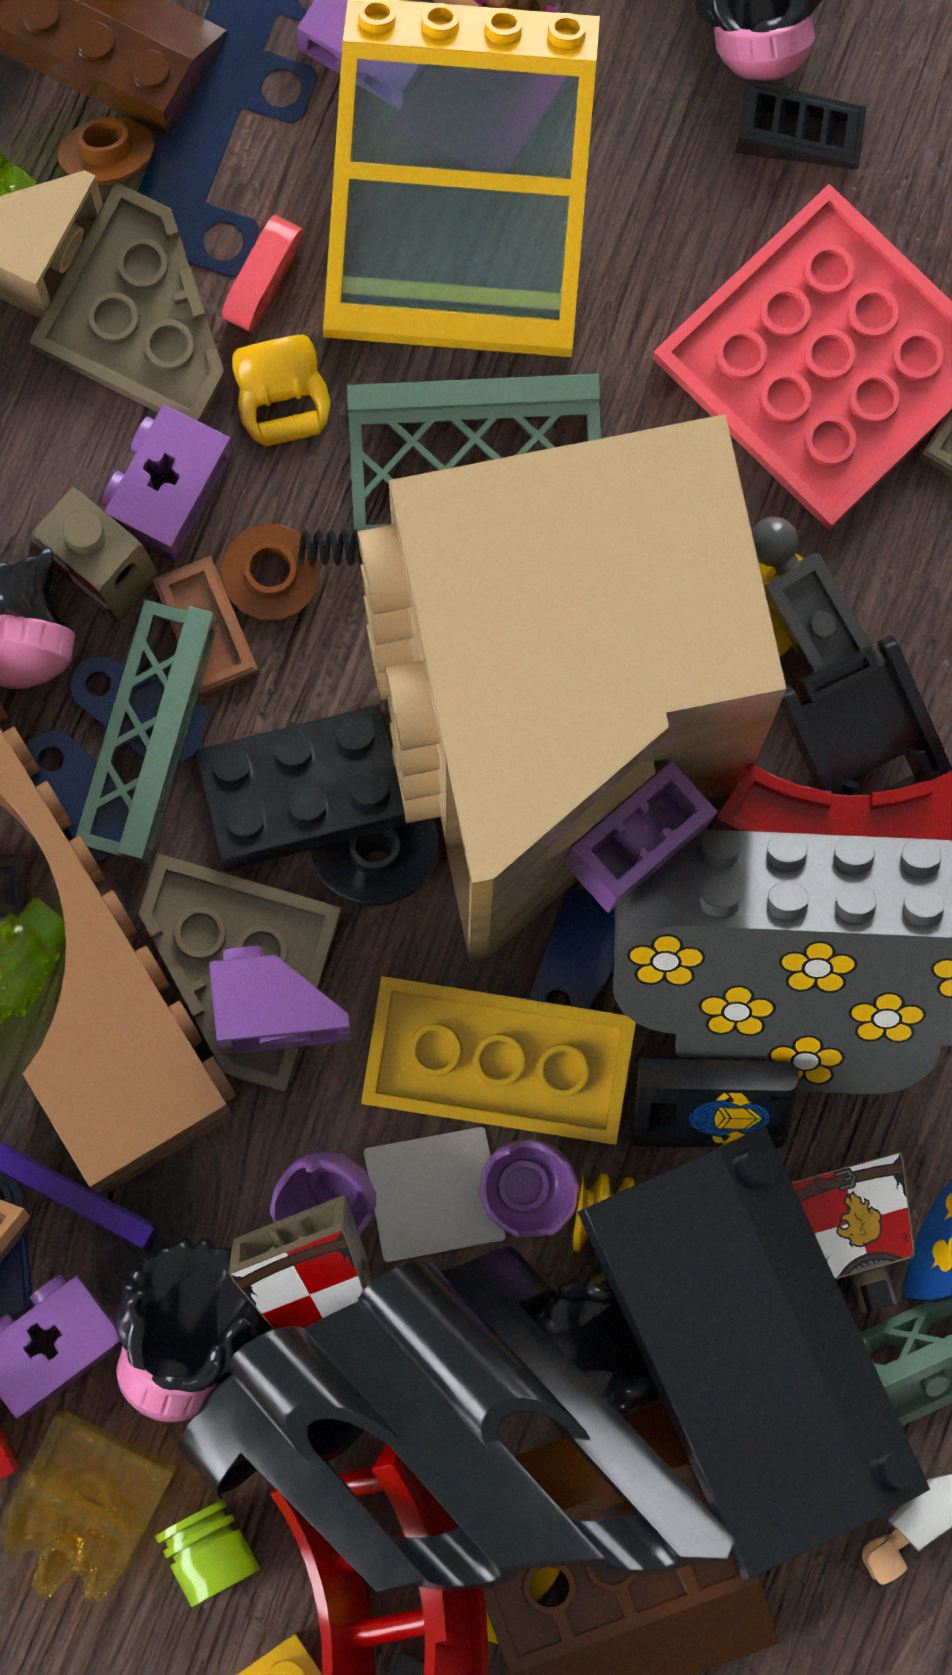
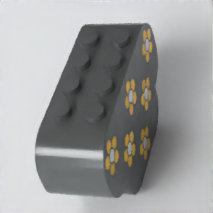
[613,829,952,1094]

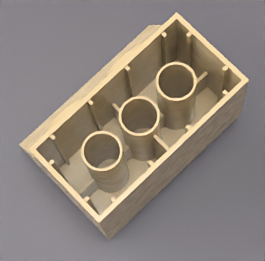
[357,414,786,962]

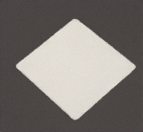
[364,1127,505,1262]

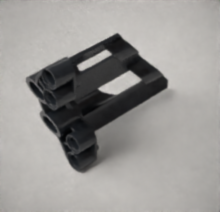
[178,1246,735,1594]

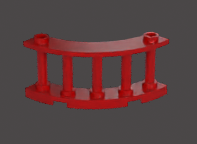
[714,763,952,840]
[270,1443,489,1675]

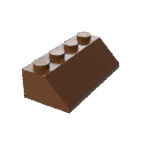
[0,0,227,138]

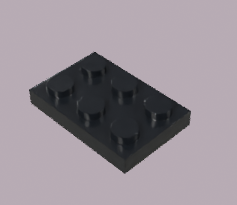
[195,704,411,871]

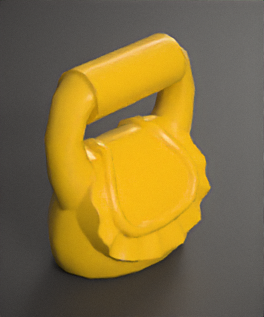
[232,334,331,447]

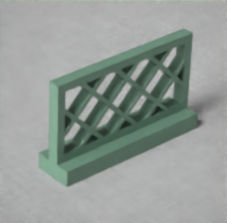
[347,374,601,531]

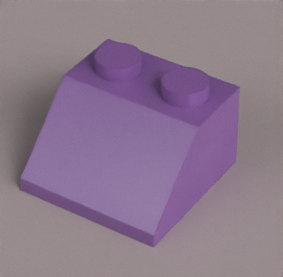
[209,946,352,1055]

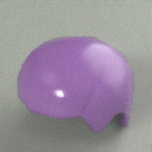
[479,1139,580,1238]
[269,1151,376,1235]

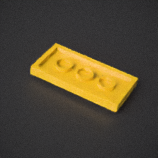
[361,976,636,1145]

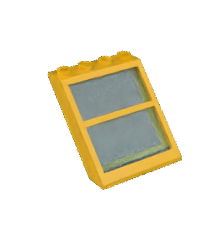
[323,0,600,357]

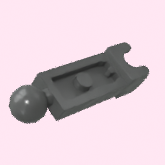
[752,516,882,674]

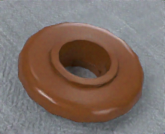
[57,117,155,186]
[221,524,320,620]

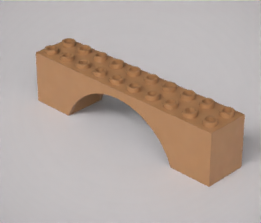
[0,704,236,1196]

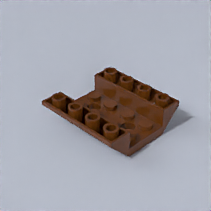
[455,1402,779,1675]

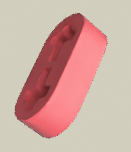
[222,215,304,332]

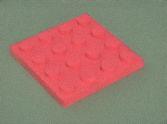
[652,184,952,532]

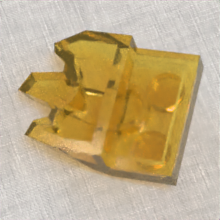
[1,1409,177,1605]

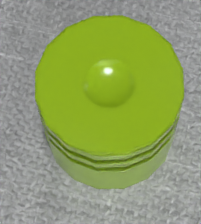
[155,1499,261,1607]

